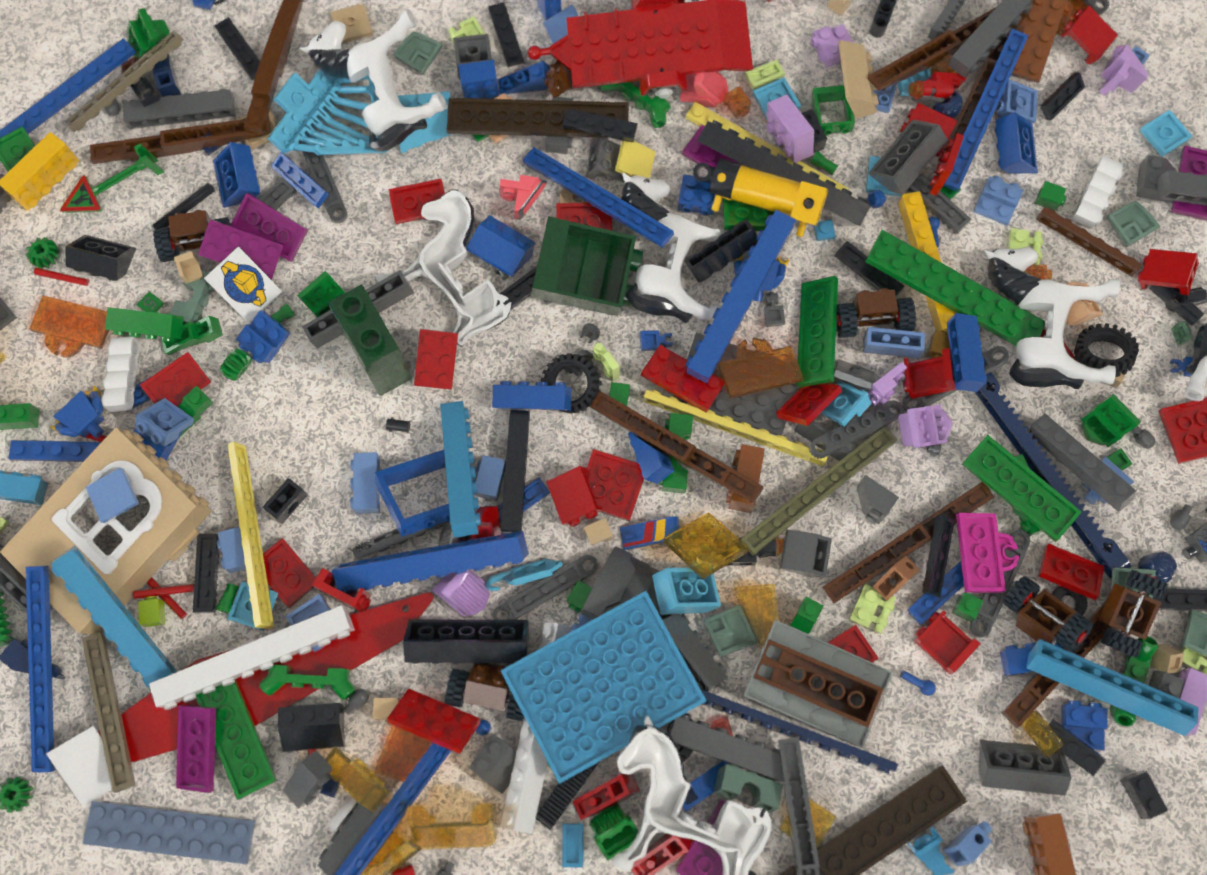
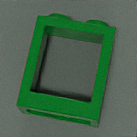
[811,85,855,136]

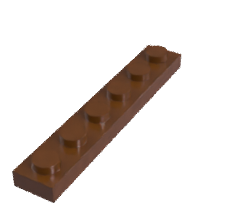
[1036,207,1142,277]

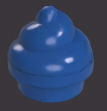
[867,190,887,208]

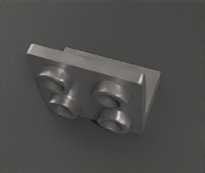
[586,137,625,182]

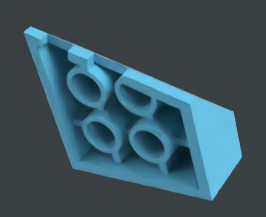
[398,92,452,154]

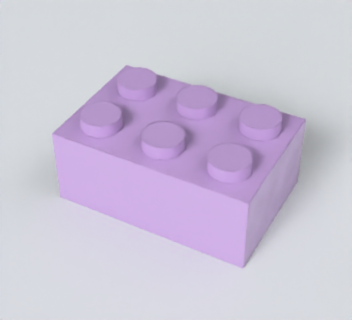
[766,95,814,163]

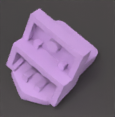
[1099,44,1148,96]
[898,404,952,448]
[432,569,490,618]

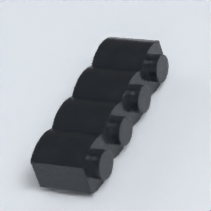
[685,220,758,283]

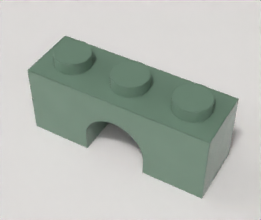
[170,270,214,325]
[714,764,783,813]

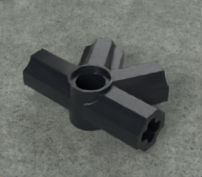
[1149,285,1207,326]

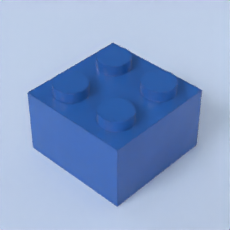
[458,60,499,99]

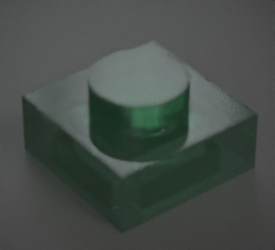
[1171,321,1192,346]

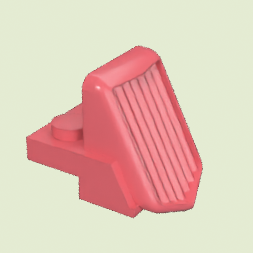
[680,71,729,108]

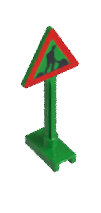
[60,144,164,213]

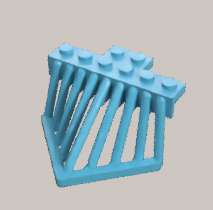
[267,69,388,155]

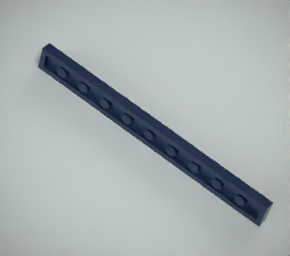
[702,690,898,774]

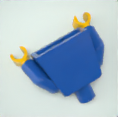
[732,255,789,302]
[50,385,104,438]

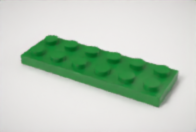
[796,275,838,388]
[961,435,1082,542]
[196,679,277,800]

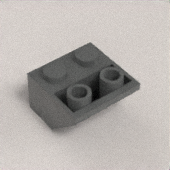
[780,530,832,578]

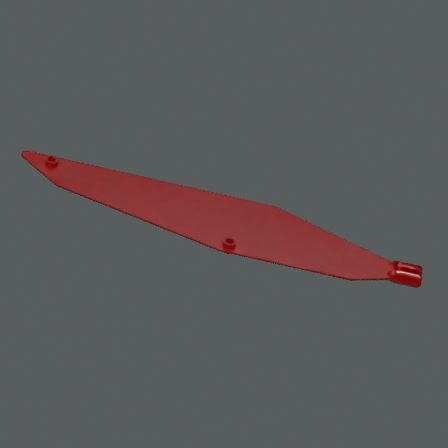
[97,592,434,762]

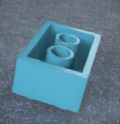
[652,568,721,615]

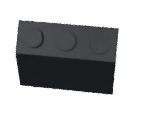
[65,234,136,281]
[278,703,345,752]

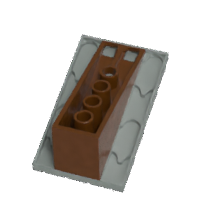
[744,620,893,748]

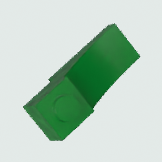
[162,316,223,355]
[178,386,213,438]
[790,596,824,634]

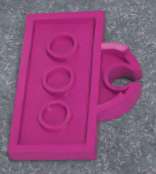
[956,513,1019,593]

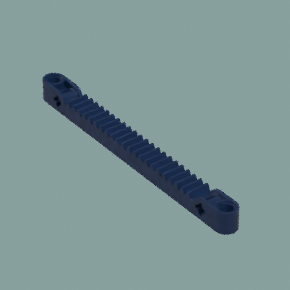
[975,372,1131,579]

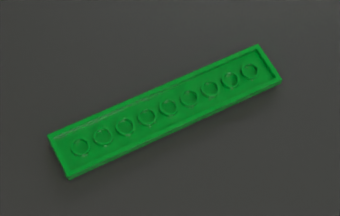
[865,230,1045,346]

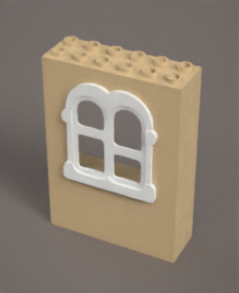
[0,427,213,634]

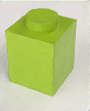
[138,596,165,627]

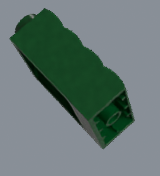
[531,216,643,316]
[329,284,413,396]

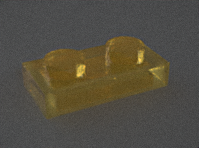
[1021,711,1064,757]

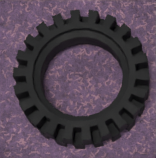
[1074,323,1139,377]
[541,353,602,414]

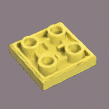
[615,140,656,178]

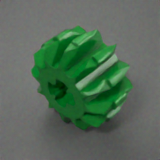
[25,237,60,269]
[220,348,252,381]
[0,777,34,813]

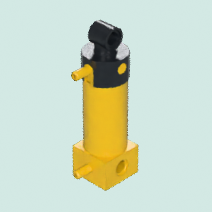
[693,158,829,237]

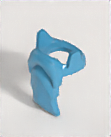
[907,827,954,875]

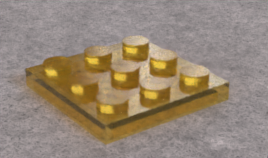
[664,512,749,579]

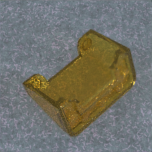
[407,803,497,849]

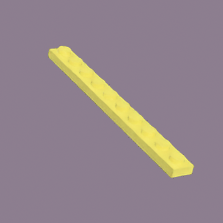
[686,102,849,190]
[643,390,828,466]
[227,441,274,630]

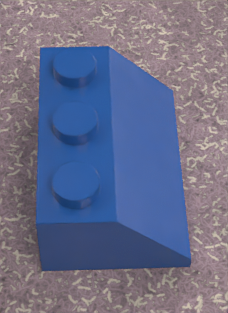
[995,112,1038,174]
[213,142,260,208]
[466,215,535,277]

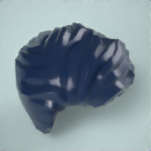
[932,91,963,118]
[1138,551,1177,583]

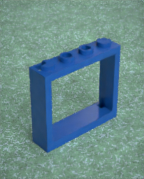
[375,450,450,537]

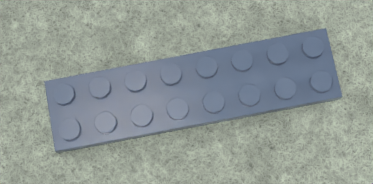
[82,801,256,864]

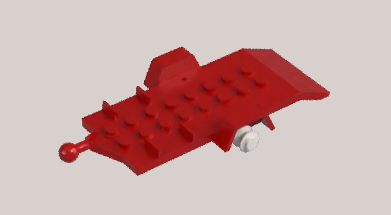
[528,0,753,99]

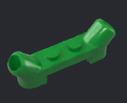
[600,82,671,128]
[1110,636,1158,727]
[259,665,355,700]

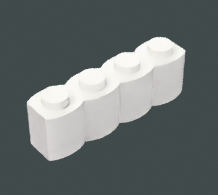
[1071,155,1124,229]
[101,337,140,412]

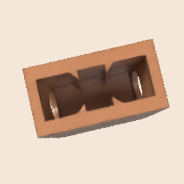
[873,556,919,601]

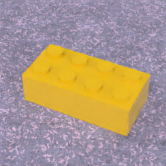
[0,131,79,211]

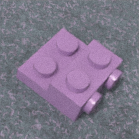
[811,24,854,68]
[868,362,907,407]

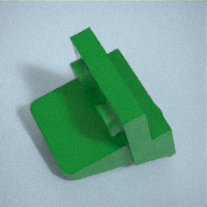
[127,8,170,59]
[297,271,345,317]
[1081,394,1141,447]
[589,804,639,861]

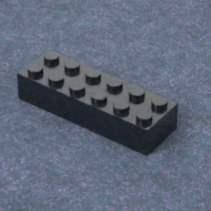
[403,619,529,664]

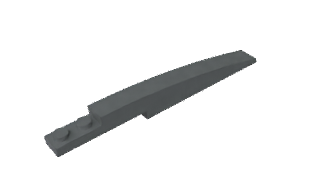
[778,737,820,875]

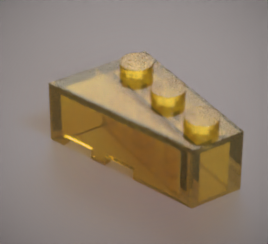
[733,583,779,648]
[325,746,389,813]
[360,825,422,875]

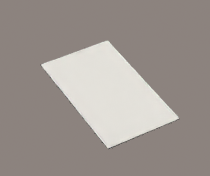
[328,792,359,832]

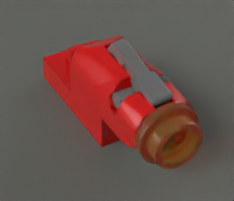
[908,72,966,104]

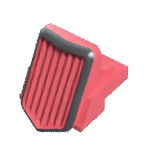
[500,175,547,220]

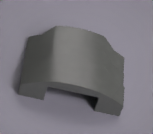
[581,546,660,619]

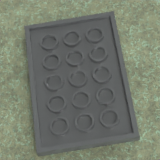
[674,333,798,436]

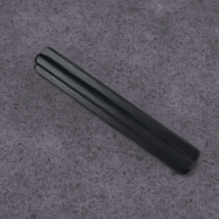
[152,183,215,229]

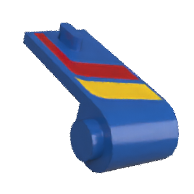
[620,516,682,550]

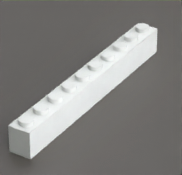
[149,605,355,710]
[500,622,571,834]

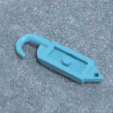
[486,558,563,591]

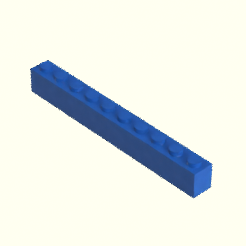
[686,210,796,383]
[332,531,529,593]

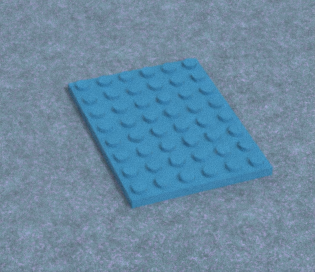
[501,591,706,784]

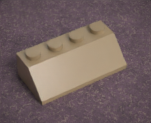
[838,40,879,119]

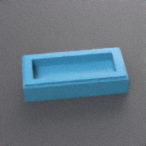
[562,824,584,867]

